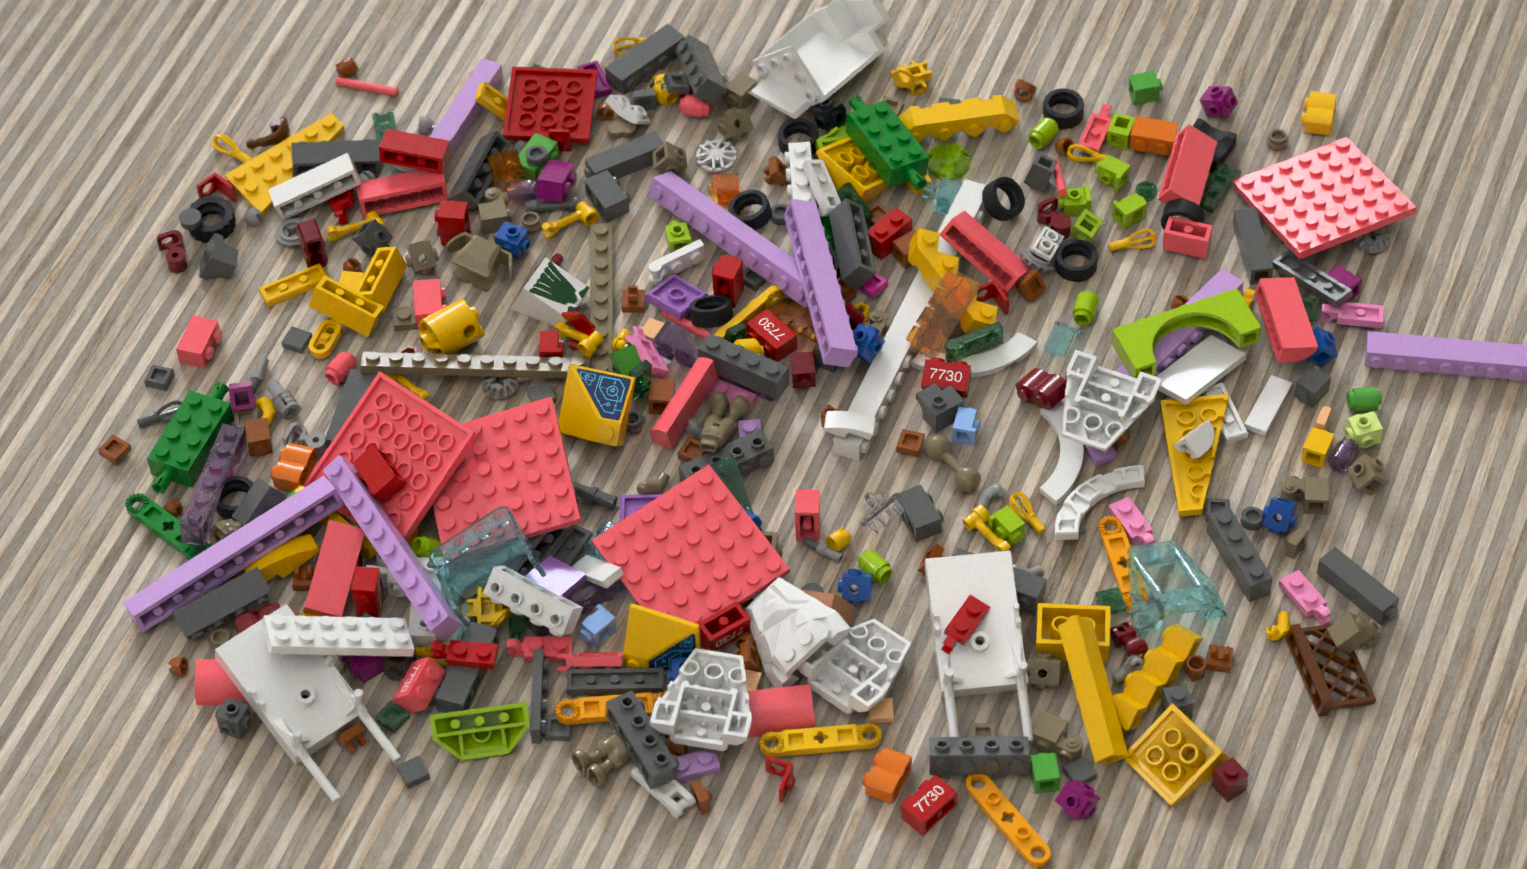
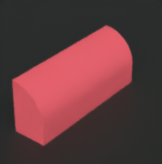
[1158,124,1217,205]
[355,170,448,218]
[940,211,1031,293]
[1254,278,1318,363]
[650,357,718,450]
[303,520,365,617]
[195,659,249,705]
[747,684,815,738]

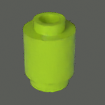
[1028,118,1059,149]
[1072,291,1099,325]
[411,536,444,558]
[858,550,893,584]

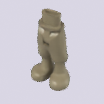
[699,391,750,453]
[571,732,630,787]

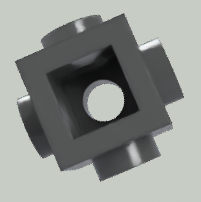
[352,219,393,257]
[215,697,253,740]

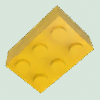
[1036,603,1110,662]

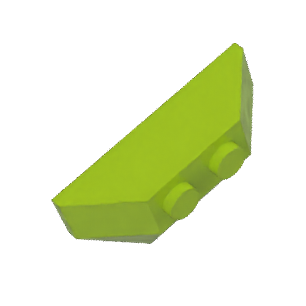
[429,702,530,760]

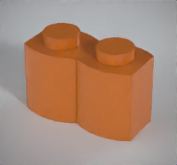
[270,443,317,491]
[862,747,912,804]

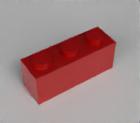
[379,129,450,174]

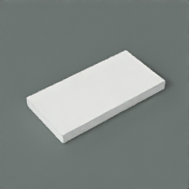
[1156,335,1246,405]

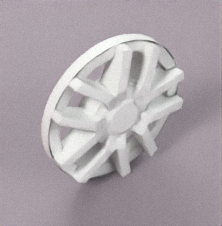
[696,138,737,173]

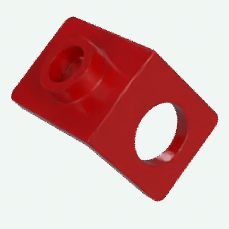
[548,129,573,151]
[196,172,237,202]
[976,280,1009,315]
[561,312,596,349]
[765,756,795,802]

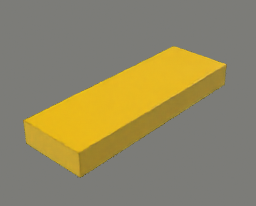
[259,263,328,308]

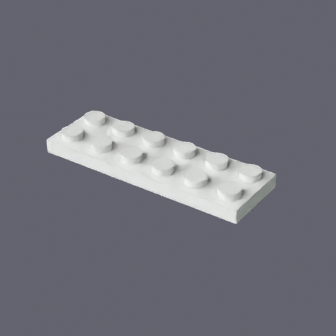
[262,615,414,656]

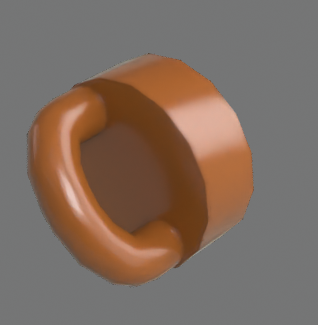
[1014,79,1037,102]

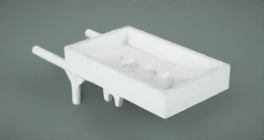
[925,550,1033,743]
[215,604,401,803]

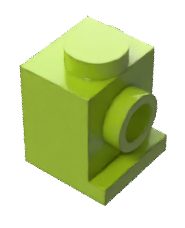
[1106,113,1135,151]
[1095,155,1130,193]
[1058,184,1091,217]
[1112,193,1147,230]
[1070,209,1104,243]
[665,220,691,253]
[989,505,1025,546]

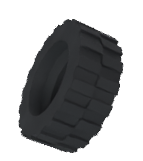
[188,196,236,243]

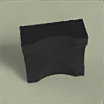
[1193,118,1237,174]

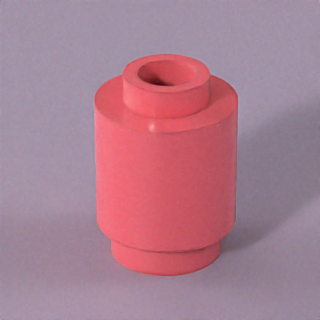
[679,94,712,118]
[324,352,357,385]

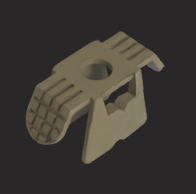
[446,232,512,292]

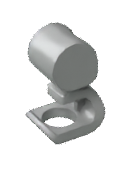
[283,422,327,459]

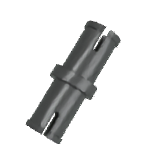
[573,481,618,510]

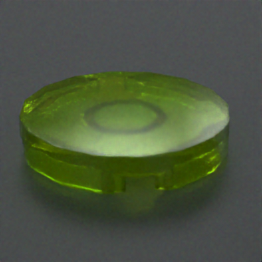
[928,143,970,181]

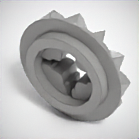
[275,219,303,249]
[1354,228,1390,253]
[1020,248,1054,273]
[482,376,518,399]

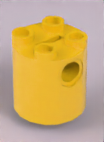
[419,298,485,354]

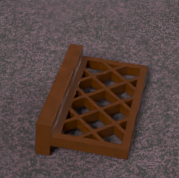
[1285,624,1376,717]

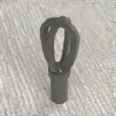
[137,400,182,427]

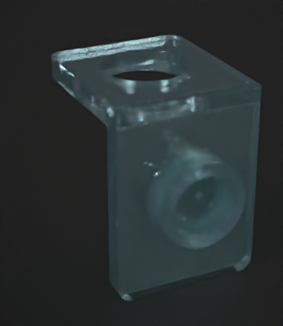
[1044,321,1082,357]

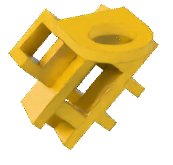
[891,60,932,96]
[467,587,511,628]

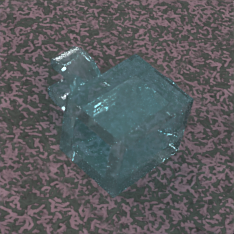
[922,177,963,214]

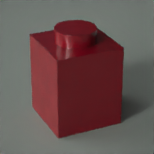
[790,351,816,388]
[1212,757,1249,803]

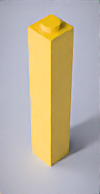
[1058,615,1128,765]

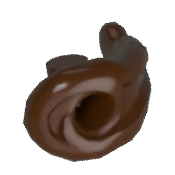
[246,116,290,150]

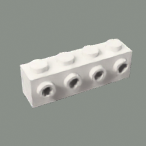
[784,142,815,204]
[268,153,362,221]
[408,557,450,647]
[483,566,583,637]

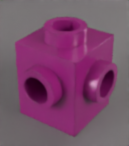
[1200,86,1238,117]
[1054,780,1101,820]

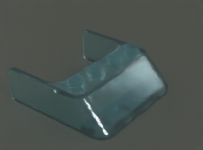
[429,506,547,627]

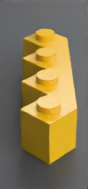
[898,94,1020,143]
[908,228,997,339]
[1112,624,1204,731]

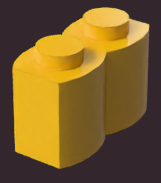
[1301,91,1337,136]

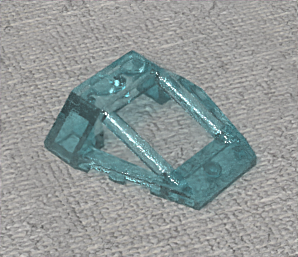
[1127,540,1228,632]

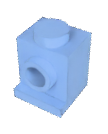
[952,407,980,446]
[579,604,617,648]

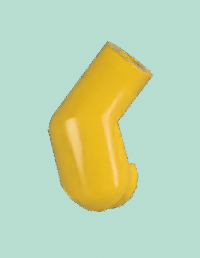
[612,329,631,351]
[255,397,276,427]
[1265,611,1290,641]

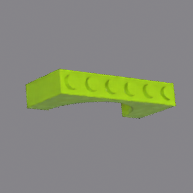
[1111,288,1261,379]

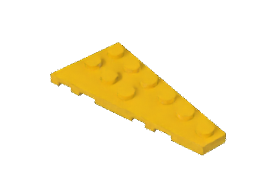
[224,113,345,217]
[1160,394,1229,517]

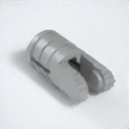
[267,379,301,420]

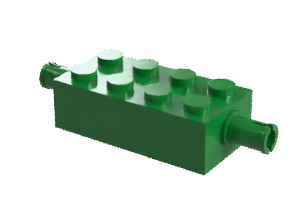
[845,95,930,191]
[147,382,234,494]

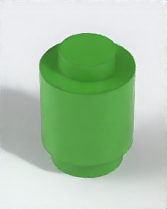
[1347,387,1382,412]

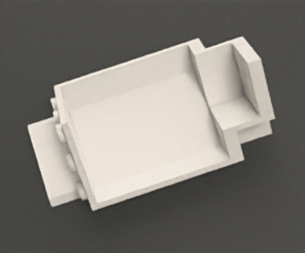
[748,0,890,119]

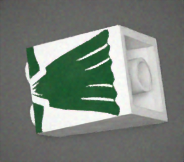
[511,257,589,326]

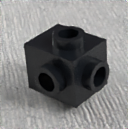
[811,99,847,131]

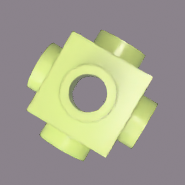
[1344,411,1383,449]

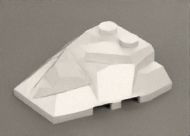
[1062,350,1162,452]
[744,577,852,688]
[798,619,911,714]
[650,648,752,751]

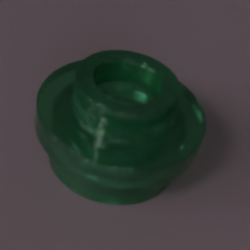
[1135,181,1157,202]

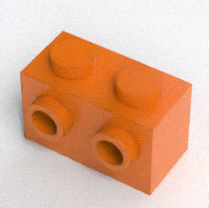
[1130,116,1179,156]

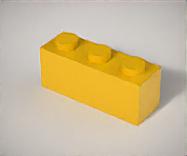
[356,247,407,313]
[309,275,384,337]

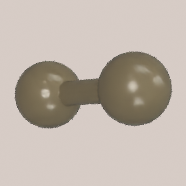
[925,434,981,492]

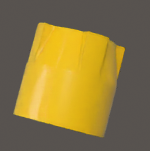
[826,527,852,552]

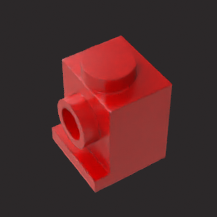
[539,330,564,357]

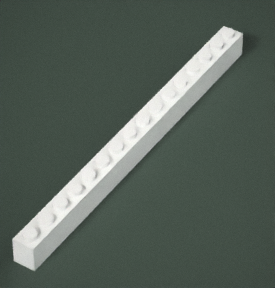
[833,179,986,461]

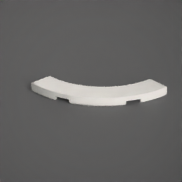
[911,332,1037,378]
[1039,401,1084,506]
[1055,465,1145,540]

